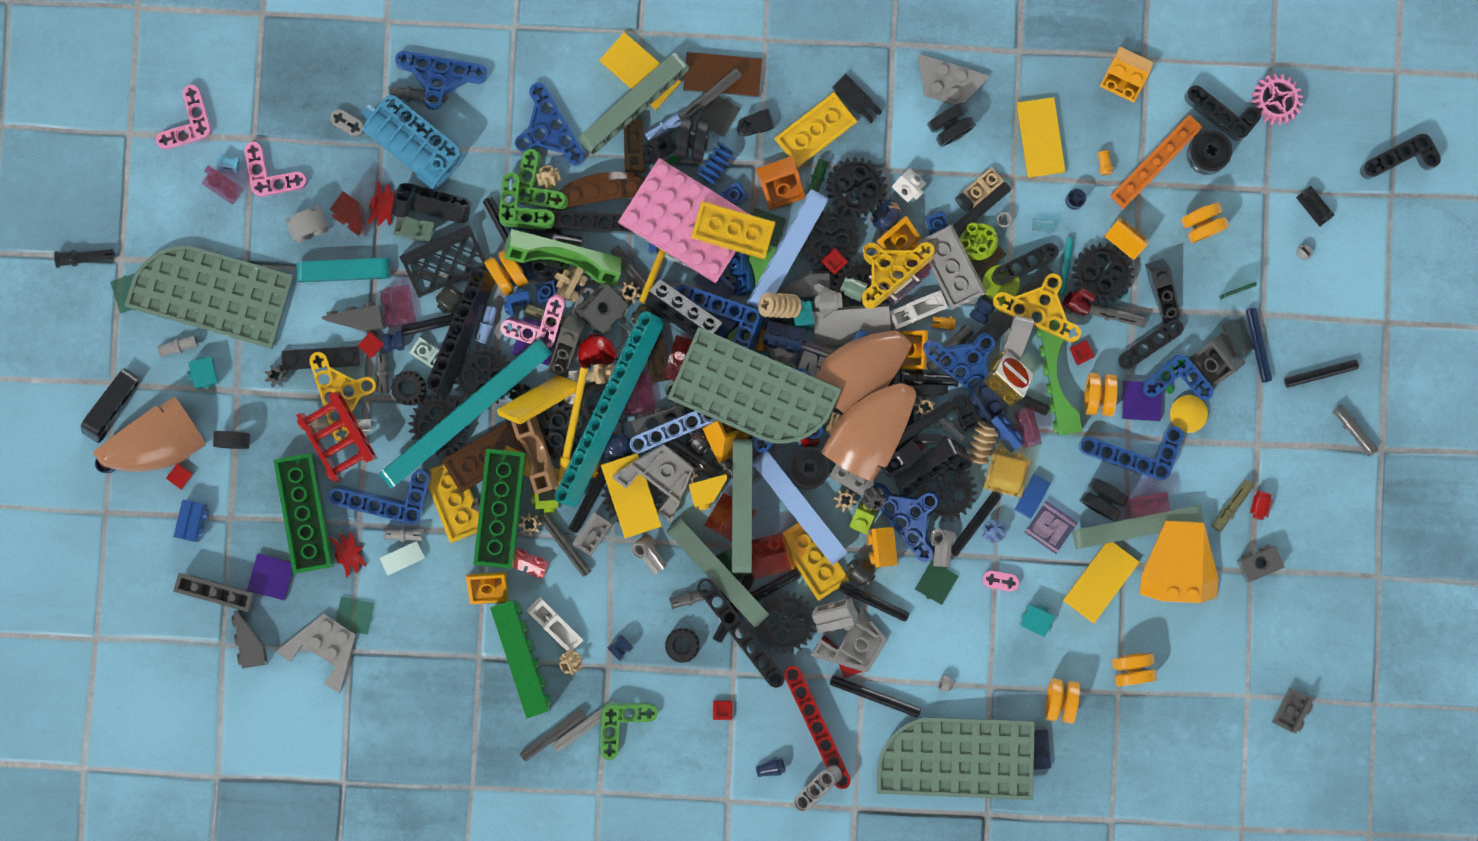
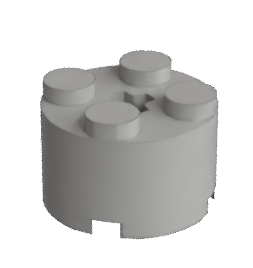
[284,205,329,243]

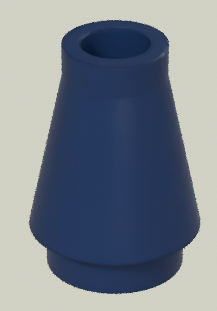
[756,757,786,777]

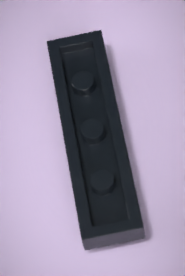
[281,346,360,370]

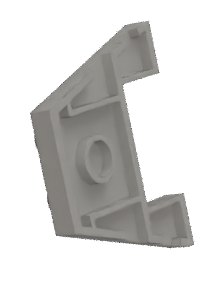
[612,443,694,523]
[811,594,887,672]
[276,614,356,693]

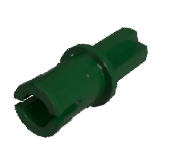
[807,159,829,194]

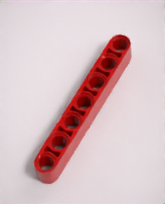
[784,666,851,789]

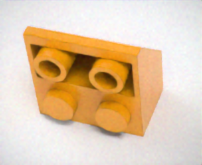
[1100,46,1154,103]
[702,420,749,463]
[867,527,898,568]

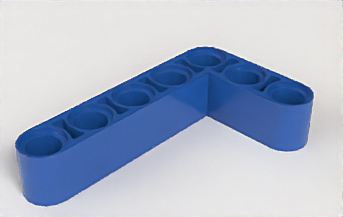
[675,284,765,351]
[1078,426,1183,481]
[328,467,432,524]

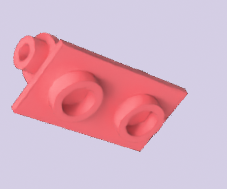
[514,549,550,578]

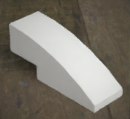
[890,290,948,331]
[527,597,583,652]

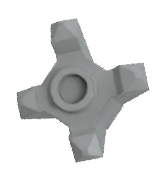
[814,283,843,319]

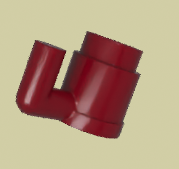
[1062,288,1096,316]

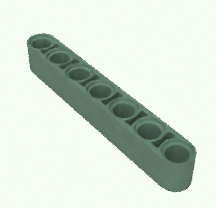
[579,53,689,154]
[732,439,752,573]
[1072,505,1204,549]
[666,518,769,628]

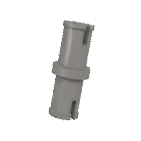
[158,335,198,357]
[383,527,423,542]

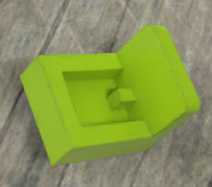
[531,493,560,513]
[849,501,876,535]

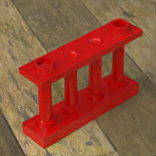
[296,391,378,482]

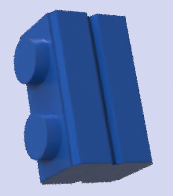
[173,499,209,542]

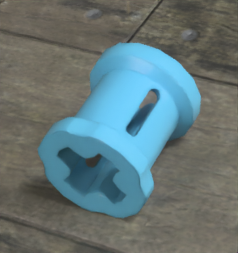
[217,155,240,174]

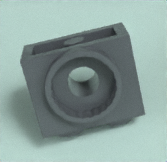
[576,284,628,334]

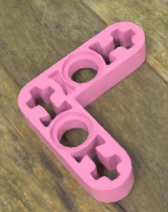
[156,85,211,150]
[244,142,307,197]
[501,294,566,348]

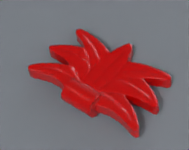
[367,181,397,226]
[329,532,366,578]

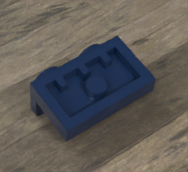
[693,273,736,306]
[763,320,806,353]
[967,376,1007,424]
[1034,729,1051,770]

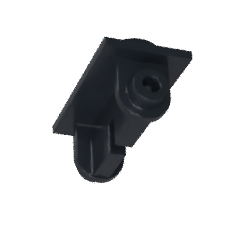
[1296,186,1334,227]

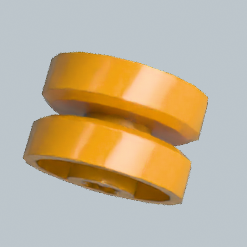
[1180,202,1230,244]
[484,249,529,296]
[1084,373,1117,417]
[1111,653,1158,686]
[1045,678,1080,724]

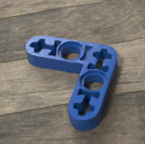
[1141,354,1214,400]

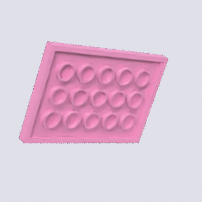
[618,158,750,283]

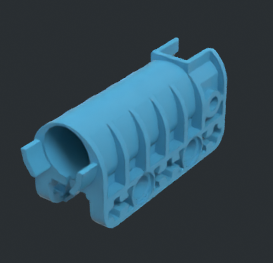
[361,95,463,191]

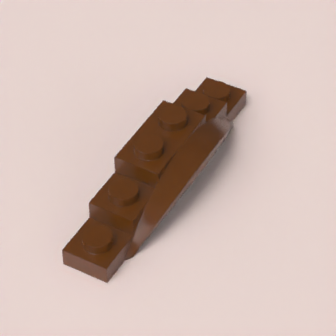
[548,172,647,210]

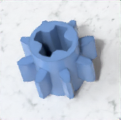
[982,519,1007,544]

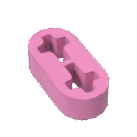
[982,571,1019,591]

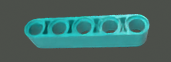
[296,258,391,282]

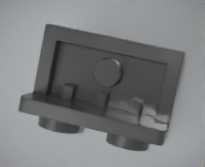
[1272,688,1313,734]

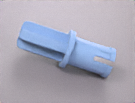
[645,114,681,141]
[475,306,497,344]

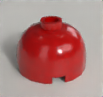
[578,334,617,368]

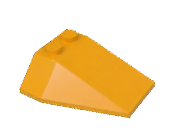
[1140,521,1219,603]

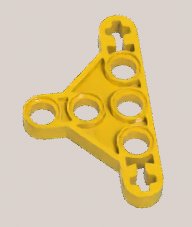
[862,242,935,309]
[993,273,1081,343]
[310,352,376,442]

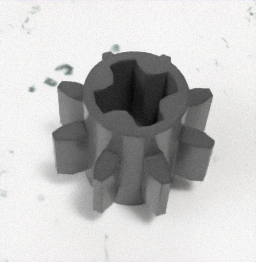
[264,364,289,388]
[861,487,887,511]

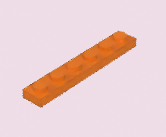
[1109,114,1203,209]

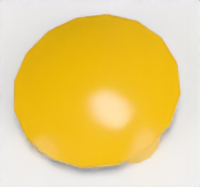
[1170,395,1208,433]

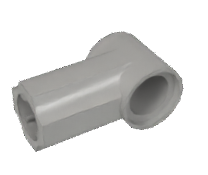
[931,529,956,567]
[631,534,667,575]

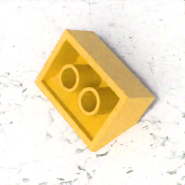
[689,474,727,511]

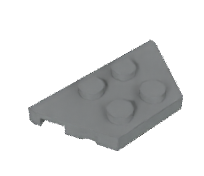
[918,54,989,105]

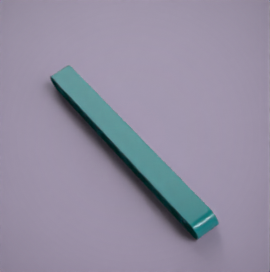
[555,311,663,507]
[379,338,552,489]

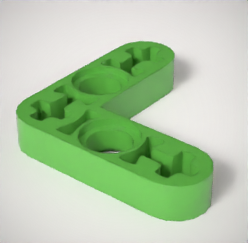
[518,149,568,210]
[499,172,555,229]
[600,703,658,760]

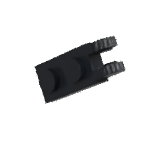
[832,74,882,124]

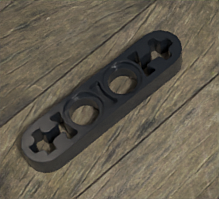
[991,243,1059,286]
[1118,320,1184,369]

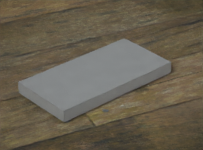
[918,224,987,310]
[812,304,891,347]

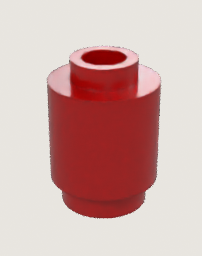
[1249,491,1273,520]

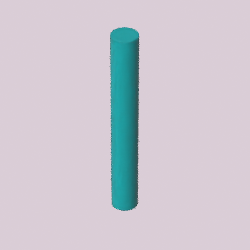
[1058,237,1074,295]

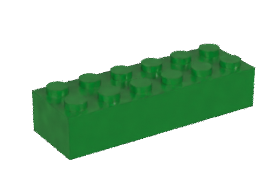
[473,449,527,569]
[273,453,335,574]
[490,600,553,719]

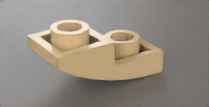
[962,167,1004,208]

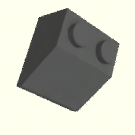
[1189,332,1246,387]

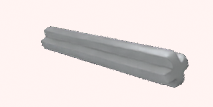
[552,701,616,752]

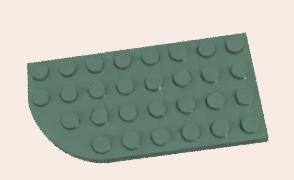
[125,246,294,349]
[667,327,841,444]
[877,717,1035,800]

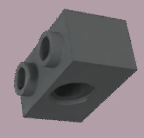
[1237,544,1285,582]

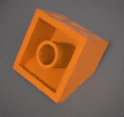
[756,156,805,210]

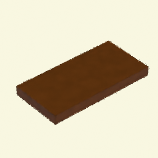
[683,52,762,97]
[441,422,527,493]

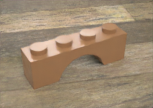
[511,416,559,494]

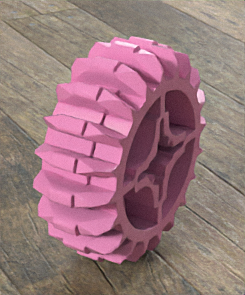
[1251,74,1303,126]

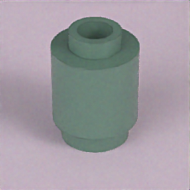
[840,277,868,302]

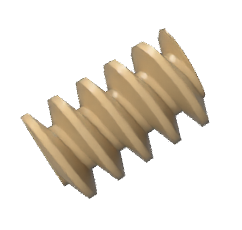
[758,292,801,318]
[967,420,1000,464]

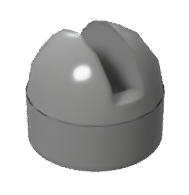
[997,212,1013,228]
[1296,244,1313,260]
[939,675,954,691]

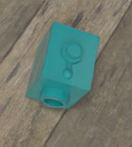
[790,300,814,331]
[187,356,219,390]
[1020,603,1055,637]

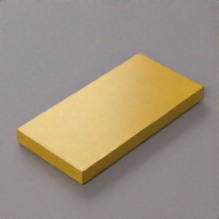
[599,32,681,111]
[774,92,858,169]
[1016,97,1065,178]
[691,201,775,260]
[497,375,577,425]
[601,453,662,539]
[423,464,479,543]
[777,523,850,601]
[1062,542,1139,624]

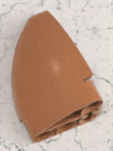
[814,331,911,413]
[821,383,916,481]
[93,397,206,472]

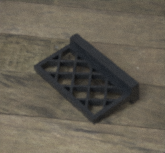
[399,225,487,298]

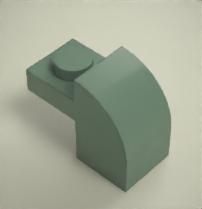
[393,217,434,243]

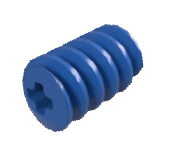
[696,142,735,185]

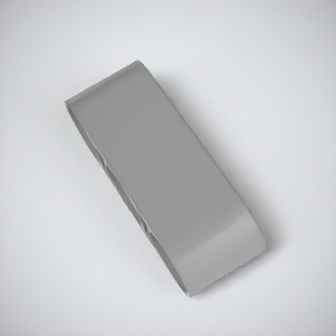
[1000,314,1034,361]
[794,766,842,812]

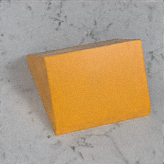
[876,216,922,250]
[1104,217,1149,260]
[899,330,928,371]
[466,572,509,604]

